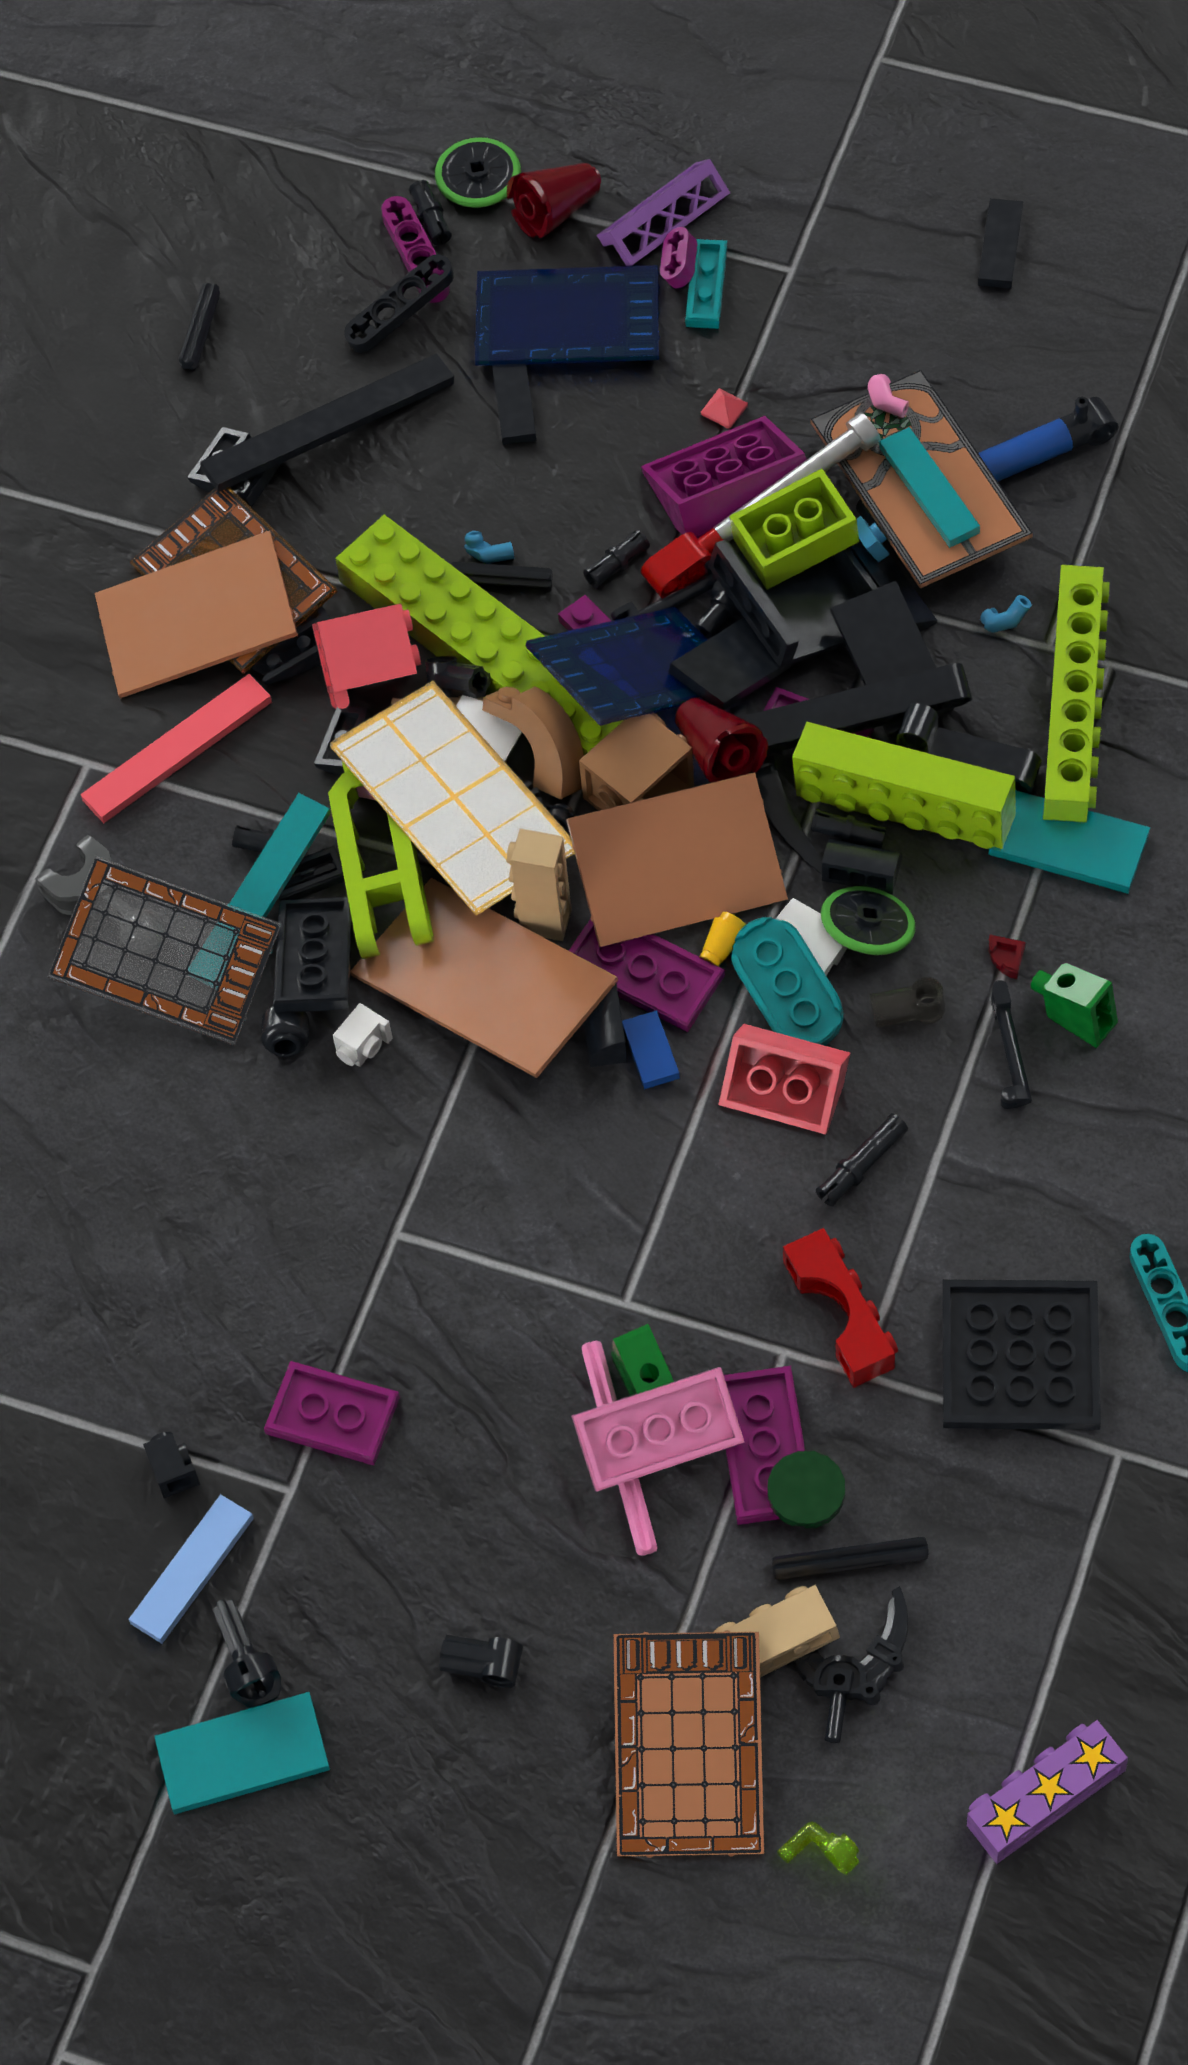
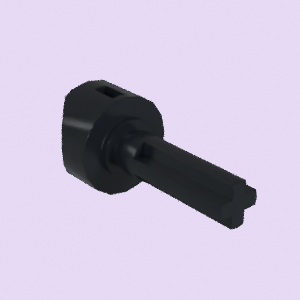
[213,1599,281,1708]

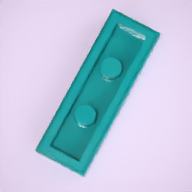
[685,239,728,329]

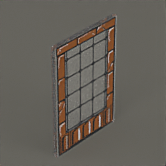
[48,856,281,1046]

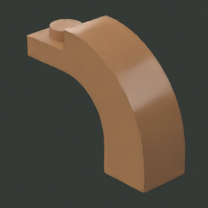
[482,687,584,799]

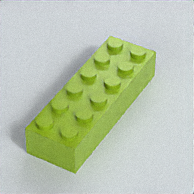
[792,722,1016,849]

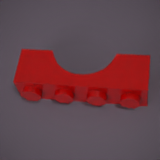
[783,1228,898,1388]

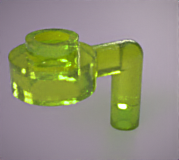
[777,1821,859,1875]

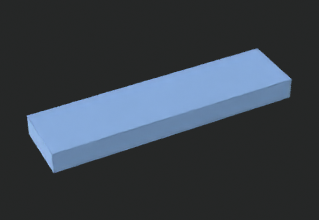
[129,1494,254,1644]

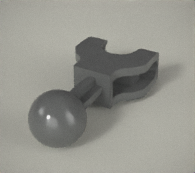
[35,835,166,955]

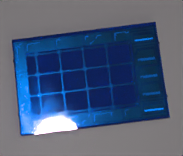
[474,265,660,366]
[525,607,707,726]

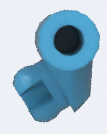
[980,595,1032,633]

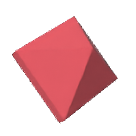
[701,388,748,429]

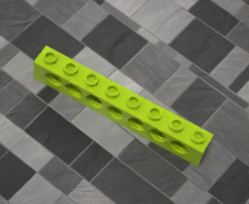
[1043,565,1110,822]

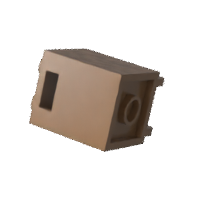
[579,712,694,811]

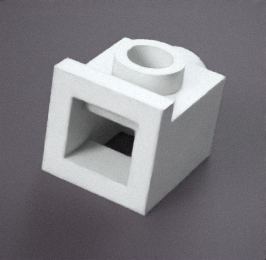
[333,1003,393,1067]

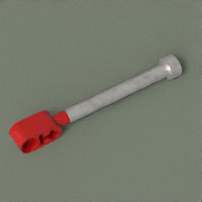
[641,412,881,598]

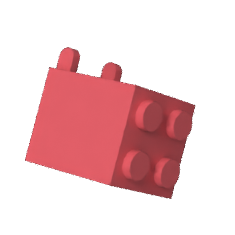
[312,603,421,709]

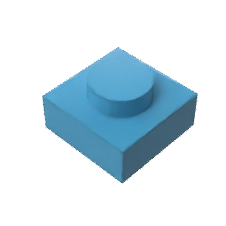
[857,516,890,562]

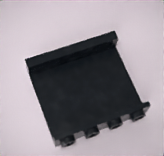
[708,539,878,668]

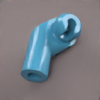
[464,531,514,564]

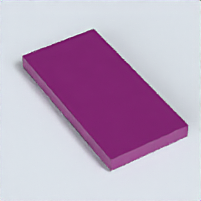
[569,918,725,1032]
[724,1366,805,1525]

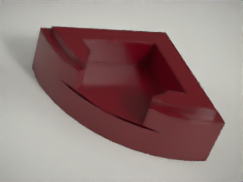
[989,934,1026,979]

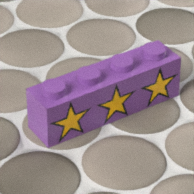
[967,1720,1128,1864]

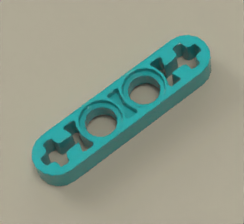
[1129,1234,1188,1372]

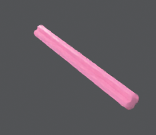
[582,1341,657,1556]

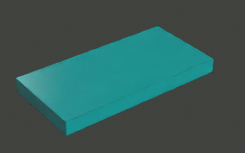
[988,790,1150,894]
[154,1692,330,1815]

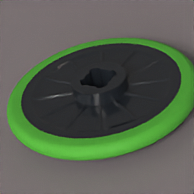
[435,138,521,208]
[821,886,915,955]

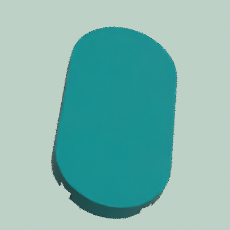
[731,917,843,1046]

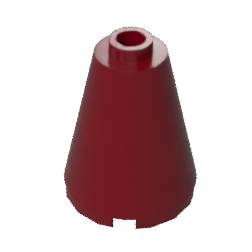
[507,163,601,238]
[675,698,768,783]

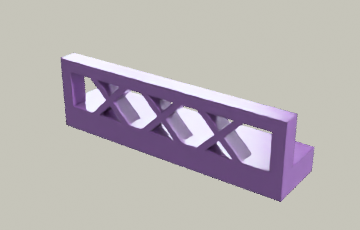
[597,159,730,267]

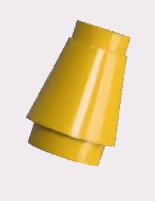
[699,912,746,967]

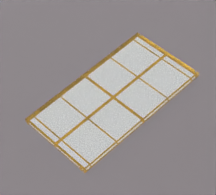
[330,681,575,915]

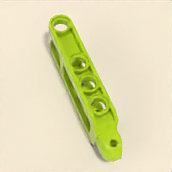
[328,761,434,959]

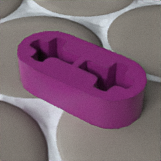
[660,227,697,288]

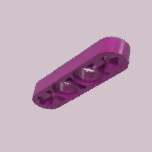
[381,196,450,303]

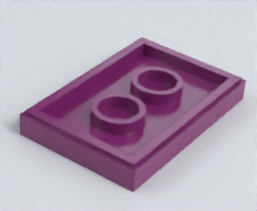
[264,1361,400,1466]

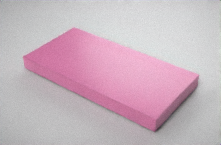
[571,1367,745,1491]

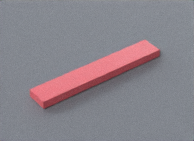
[80,674,272,824]

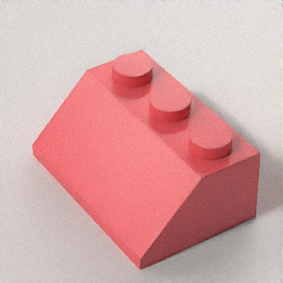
[718,1024,851,1135]

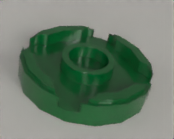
[768,1451,845,1528]

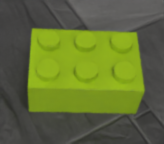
[729,468,859,590]

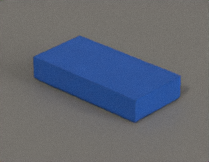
[622,1010,680,1089]

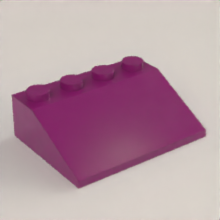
[641,416,806,538]

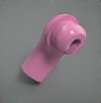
[867,374,909,418]

